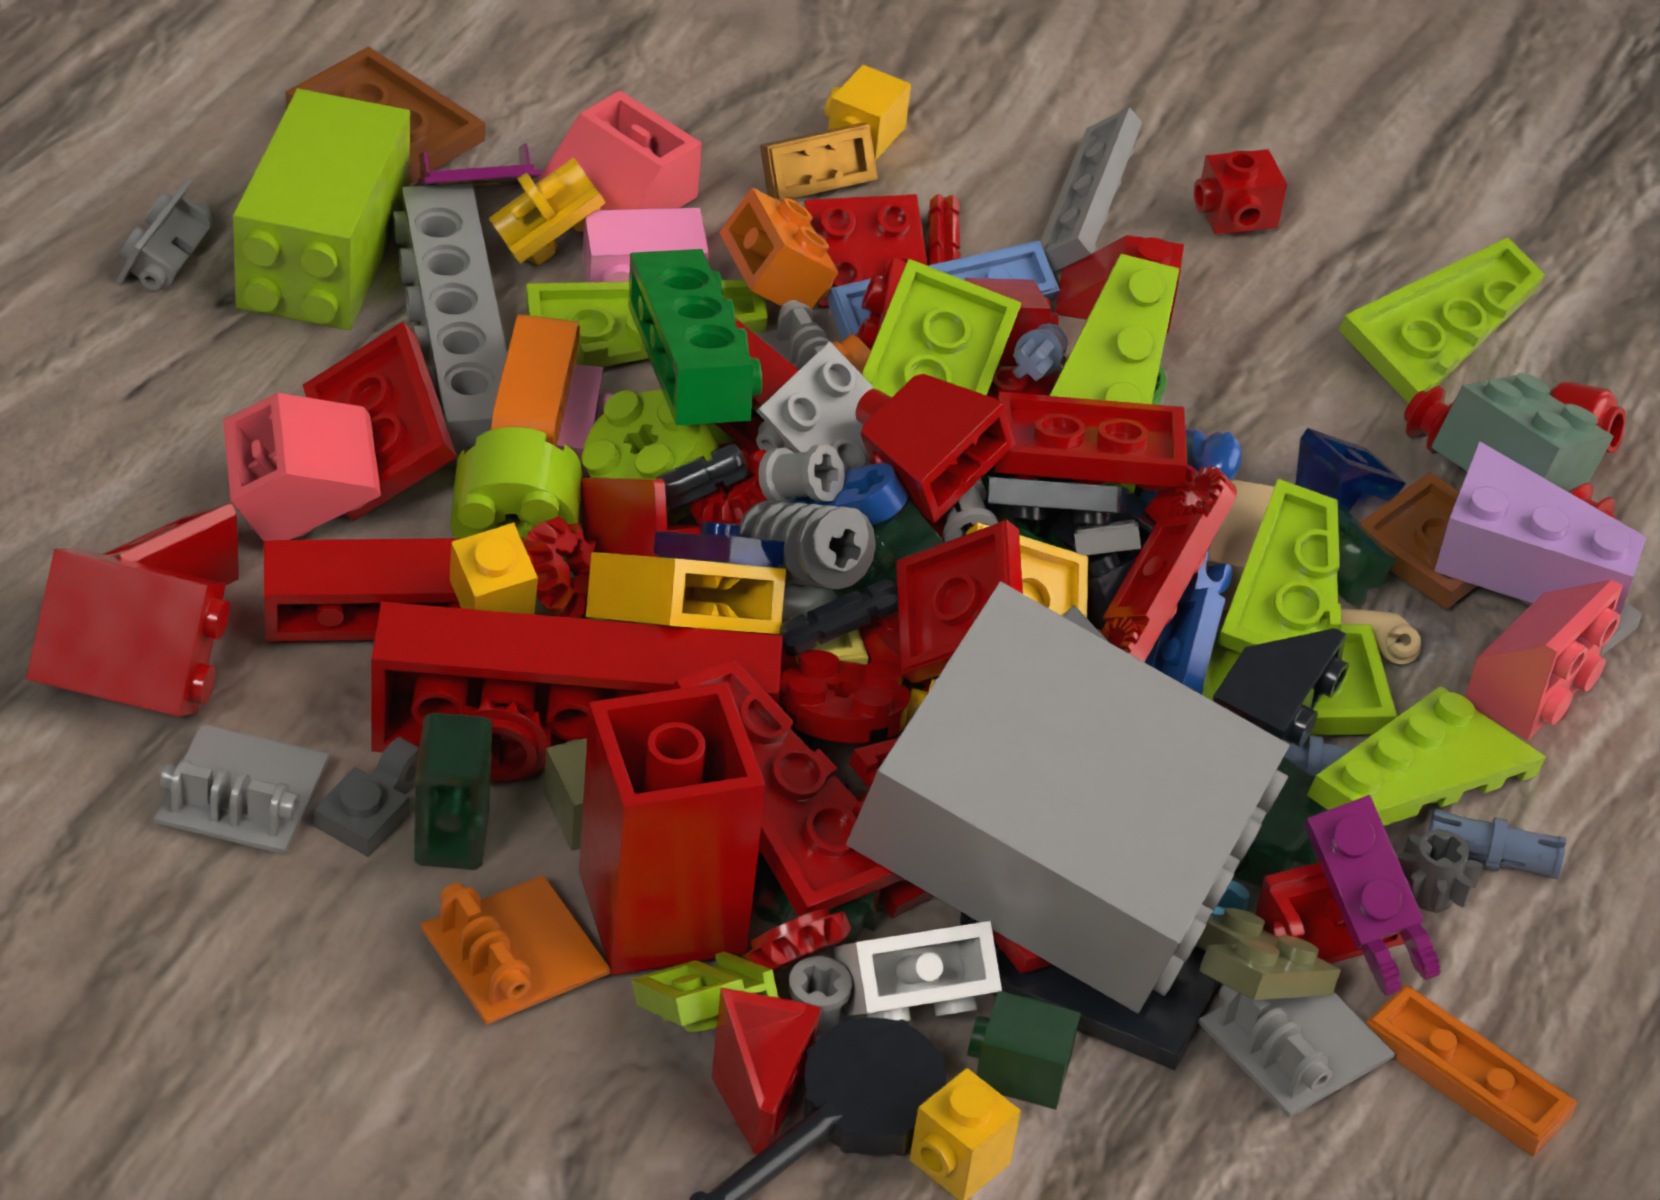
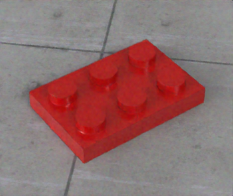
[302,321,457,522]
[994,392,1187,491]

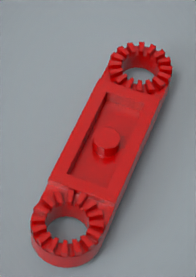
[1098,466,1237,662]

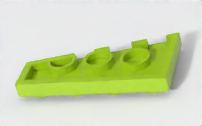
[1338,237,1545,404]
[1037,254,1180,493]
[526,280,768,367]
[1307,686,1546,826]

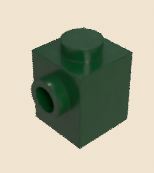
[967,990,1081,1110]

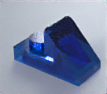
[1295,428,1406,526]

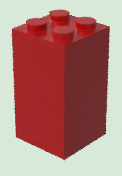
[579,682,765,976]

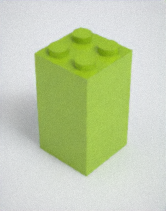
[233,88,410,331]

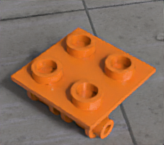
[420,875,611,1025]

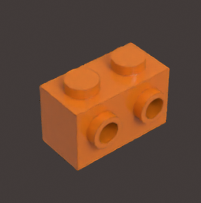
[719,187,839,309]

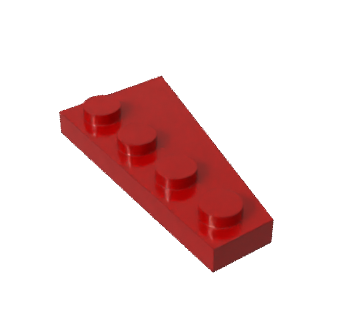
[672,659,904,917]

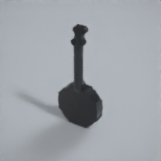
[690,1017,946,1200]

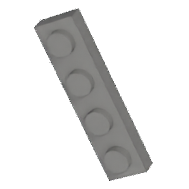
[1040,107,1142,272]

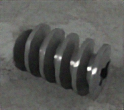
[736,500,876,590]

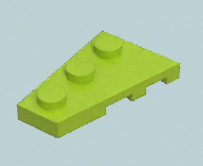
[1217,479,1343,660]

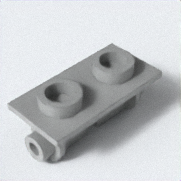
[116,179,213,291]

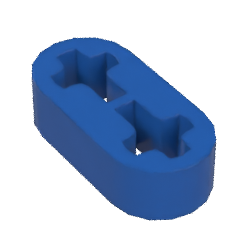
[792,463,908,525]

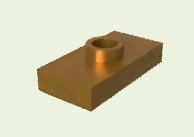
[760,123,878,201]

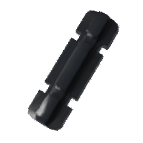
[656,443,749,511]
[777,579,899,656]

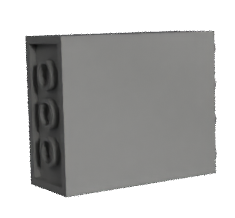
[846,581,1290,1013]

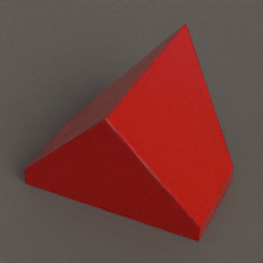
[711,987,821,1154]

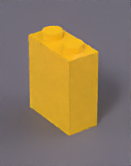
[586,552,786,634]

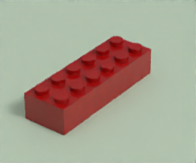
[371,601,783,758]

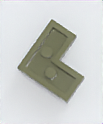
[1195,908,1341,1000]

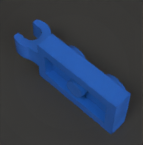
[1145,551,1232,695]

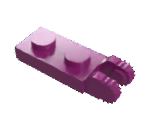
[1304,795,1441,996]

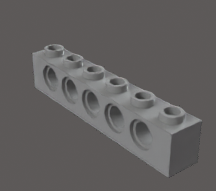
[392,183,507,467]

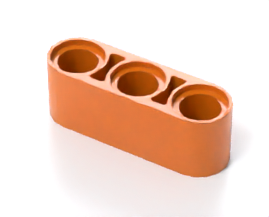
[491,314,580,447]

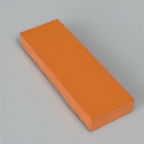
[1366,984,1578,1157]

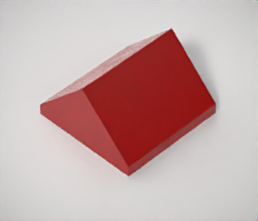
[103,502,239,585]

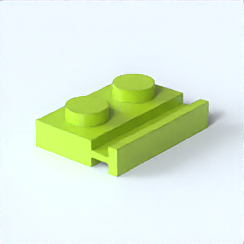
[631,952,778,1032]

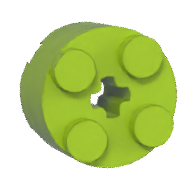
[581,390,719,525]
[450,427,583,562]

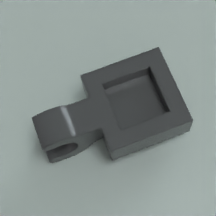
[313,737,422,857]

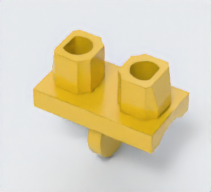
[488,157,606,266]

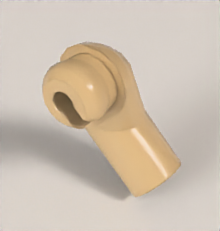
[1341,607,1421,665]

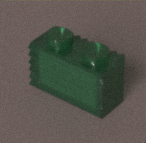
[414,713,492,870]

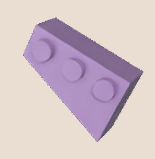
[1434,441,1647,615]

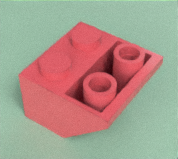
[537,90,702,210]
[223,393,381,541]
[1465,579,1623,741]

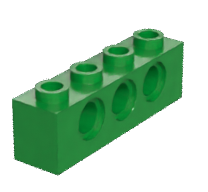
[628,249,762,426]

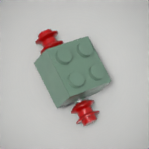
[1404,373,1617,520]

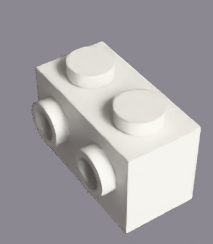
[834,921,1002,1021]

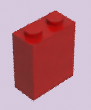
[26,548,230,717]

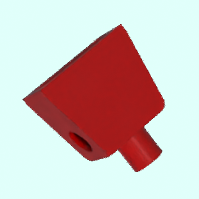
[855,374,1015,523]

